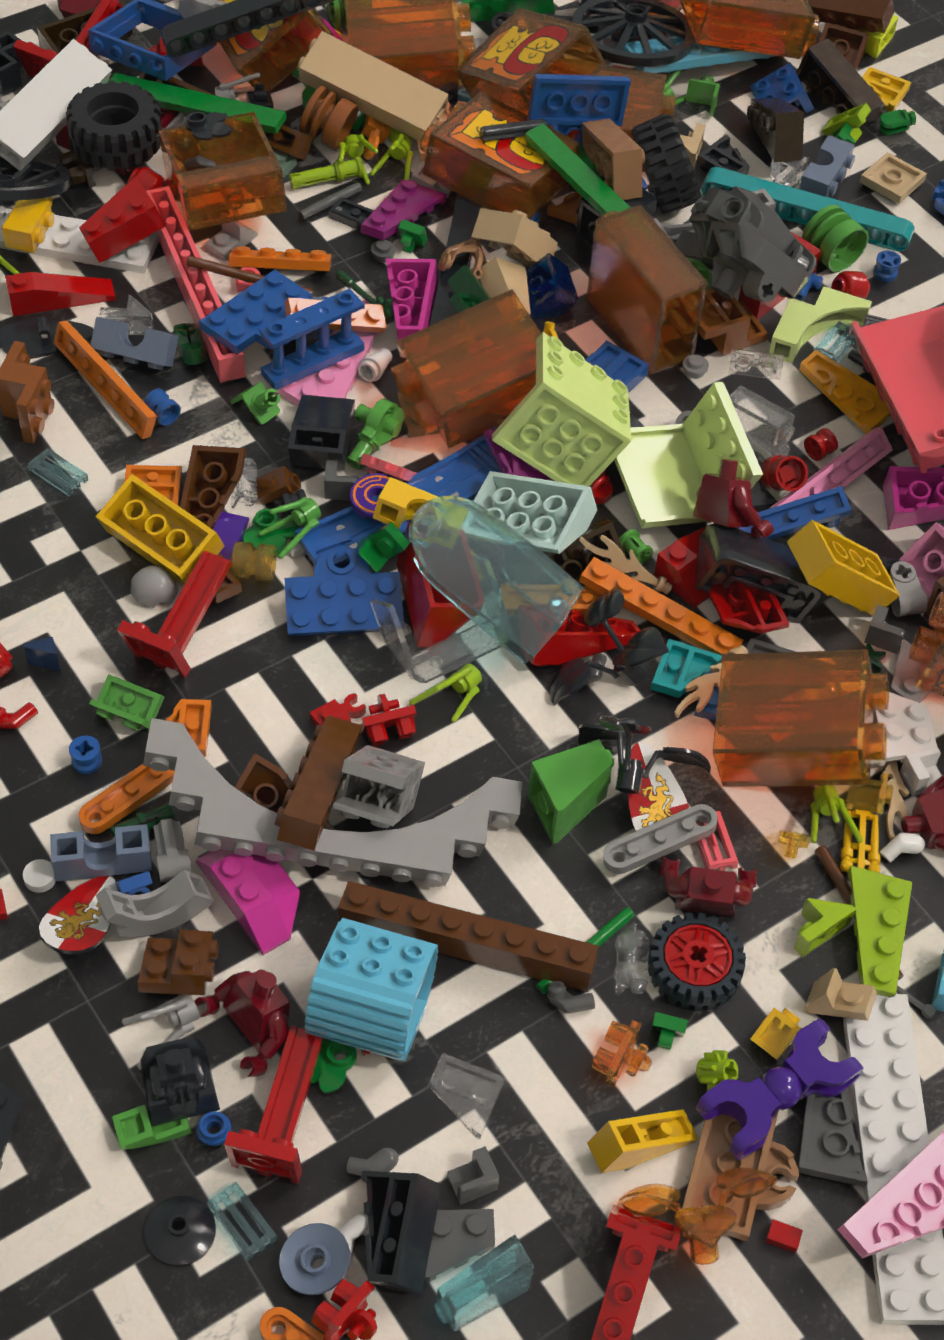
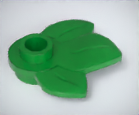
[243,509,298,556]
[310,1039,357,1094]

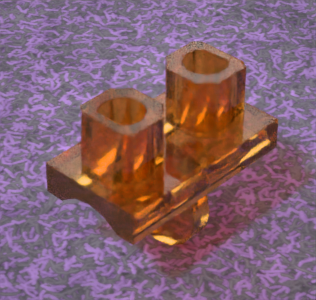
[592,1020,652,1088]

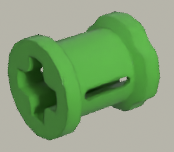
[619,529,653,565]

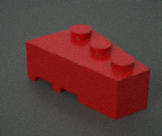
[79,176,166,263]

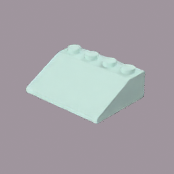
[464,471,597,554]

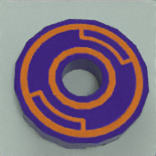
[350,473,396,522]

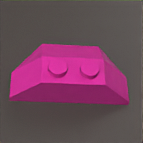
[196,849,300,956]

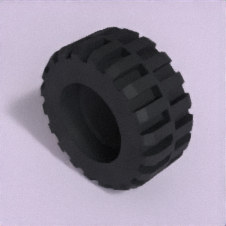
[66,81,163,171]
[631,113,702,215]

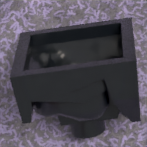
[140,1036,220,1127]

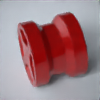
[804,428,838,461]

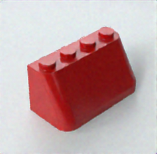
[396,523,484,647]

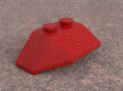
[708,581,790,634]

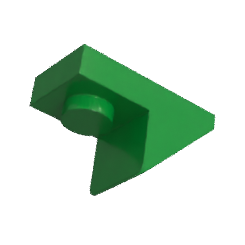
[357,522,410,572]

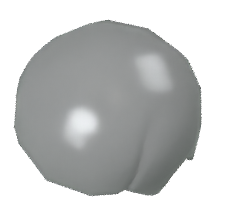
[130,565,177,608]

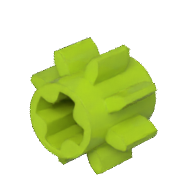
[696,1050,738,1091]

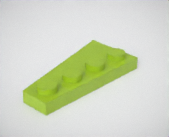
[848,866,912,998]

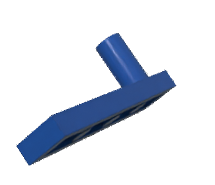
[737,486,852,540]

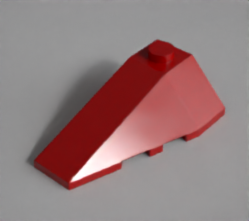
[5,272,116,316]

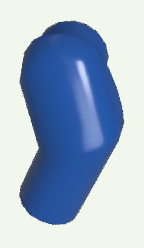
[795,273,823,300]

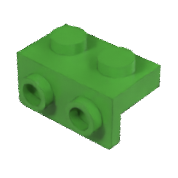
[89,674,165,731]

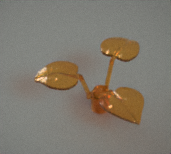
[617,1167,777,1265]

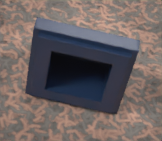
[23,637,61,670]

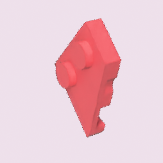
[360,453,417,482]

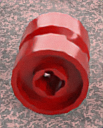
[760,455,808,492]

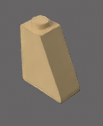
[480,257,531,327]

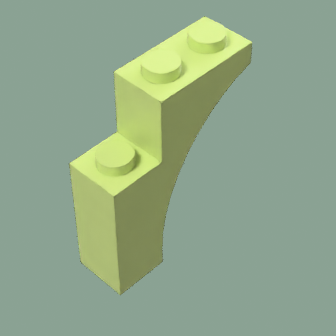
[768,286,872,363]

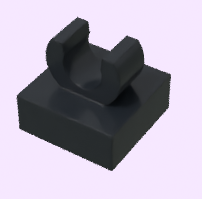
[246,83,274,109]

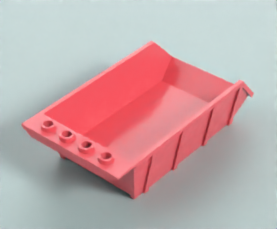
[849,305,944,474]

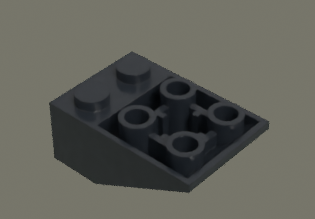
[288,395,355,471]

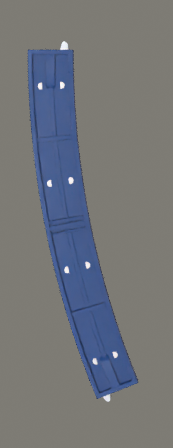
[290,340,649,572]

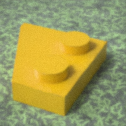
[862,67,911,112]

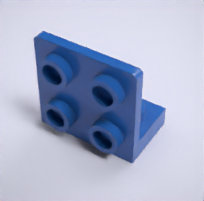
[750,62,814,113]

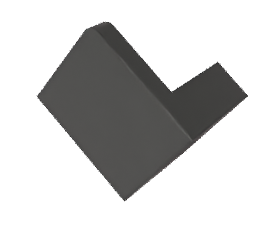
[324,460,359,501]
[864,605,905,654]
[447,1146,500,1206]

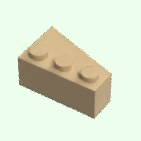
[471,208,558,271]

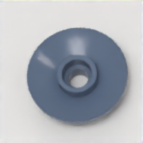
[279,1223,351,1295]

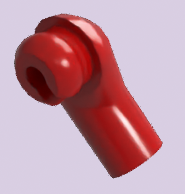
[0,702,38,729]

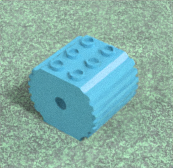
[305,918,438,1061]

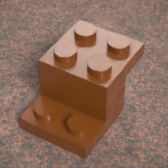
[679,289,768,355]
[0,341,55,444]

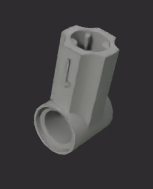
[153,819,192,883]

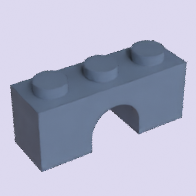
[799,135,856,197]
[91,317,179,370]
[50,824,152,882]

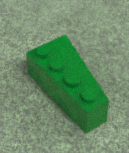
[460,0,555,22]

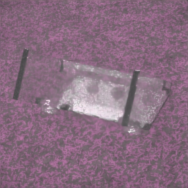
[370,556,512,683]

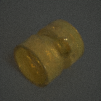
[231,541,277,582]

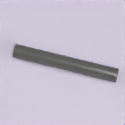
[298,182,362,221]

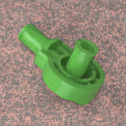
[346,398,405,470]

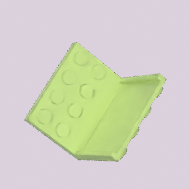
[492,332,631,487]
[614,382,763,528]

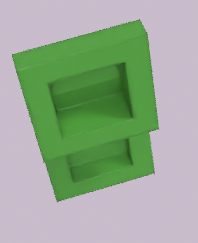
[112,1105,192,1150]

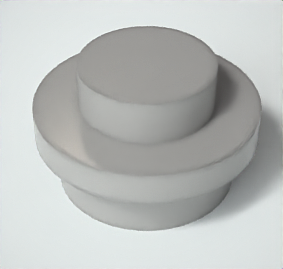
[682,355,709,379]

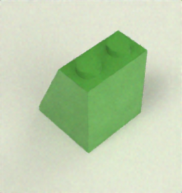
[528,739,614,844]

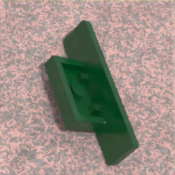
[448,265,523,359]

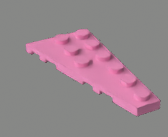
[271,299,378,406]
[837,1131,944,1258]

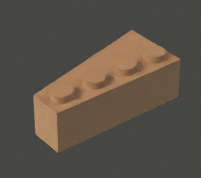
[582,118,645,200]

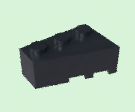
[362,1171,442,1293]

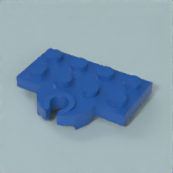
[527,74,631,147]
[199,270,312,354]
[284,547,404,637]

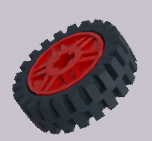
[648,913,746,1011]

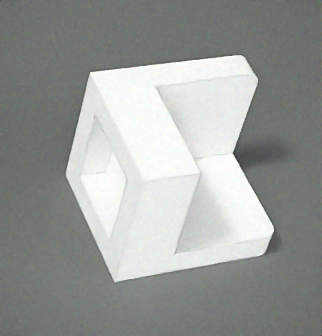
[900,748,942,796]

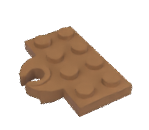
[679,1110,799,1241]

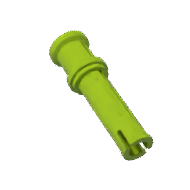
[289,156,364,190]

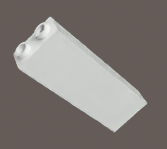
[0,39,112,171]

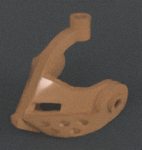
[438,238,488,285]

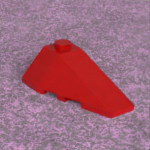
[654,527,737,609]
[518,604,641,666]

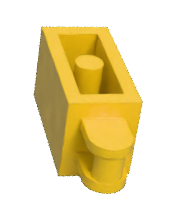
[2,196,54,253]

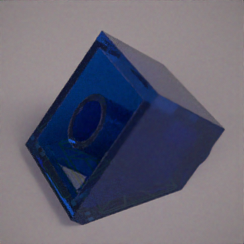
[524,252,579,320]

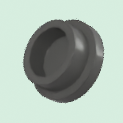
[371,240,396,263]

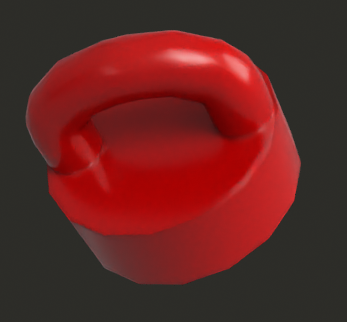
[589,475,613,504]

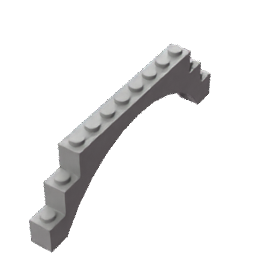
[143,718,522,887]

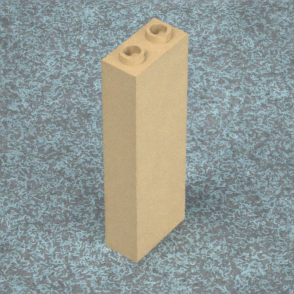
[297,31,449,144]

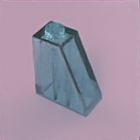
[434,1235,534,1332]

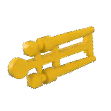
[840,809,880,873]

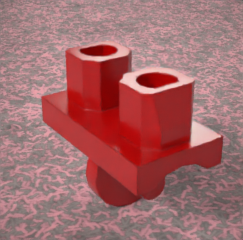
[360,694,417,746]
[311,1279,377,1340]

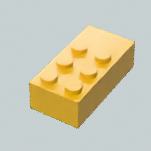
[95,474,225,586]
[787,520,900,616]

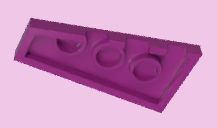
[361,179,447,240]

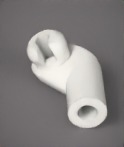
[880,833,925,863]
[339,1213,369,1261]

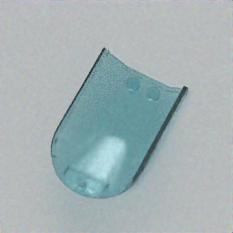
[409,496,584,664]

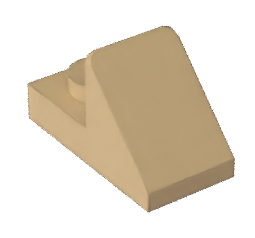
[680,123,706,170]
[804,968,877,1021]

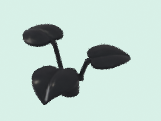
[550,587,669,705]
[578,716,711,794]

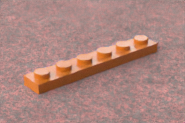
[53,321,157,439]
[579,557,744,662]

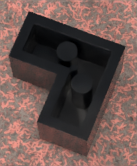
[0,30,23,95]

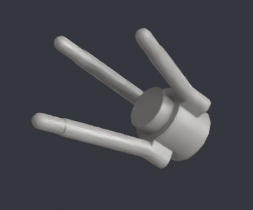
[215,73,260,100]
[121,995,200,1070]

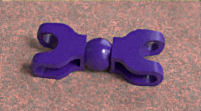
[696,1019,864,1160]

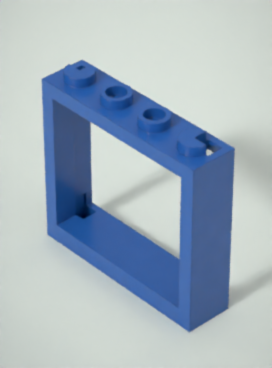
[88,0,217,81]

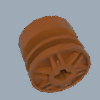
[299,86,359,151]

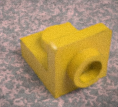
[750,1008,802,1060]

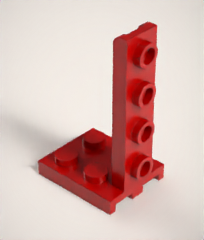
[13,0,122,78]
[117,550,232,678]
[224,1025,324,1184]
[591,1205,681,1340]

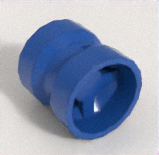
[144,388,181,426]

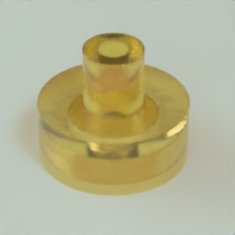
[777,830,810,859]

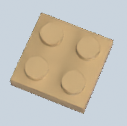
[859,152,927,204]

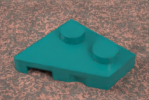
[651,639,722,698]

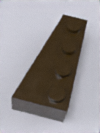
[37,0,133,57]
[796,38,885,128]
[747,98,804,162]

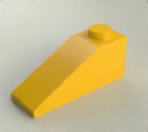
[587,1109,699,1174]

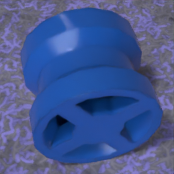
[873,250,901,282]
[69,735,102,774]

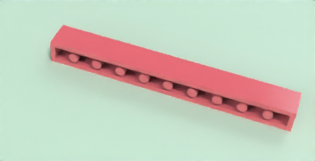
[146,186,246,383]

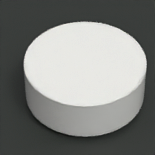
[23,859,56,893]

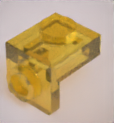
[846,773,893,814]

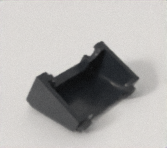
[695,523,821,623]

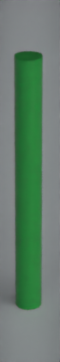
[536,907,635,994]

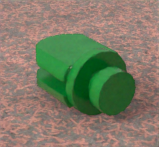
[880,109,916,136]

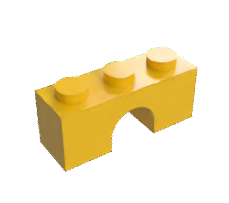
[373,477,470,551]

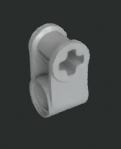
[890,561,927,617]

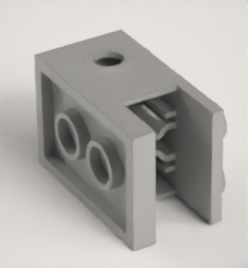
[332,745,425,828]

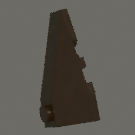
[509,518,633,586]

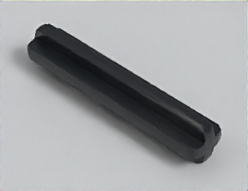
[479,119,548,141]

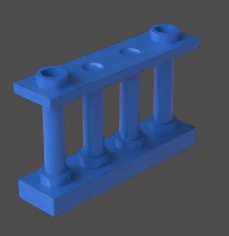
[258,289,365,390]

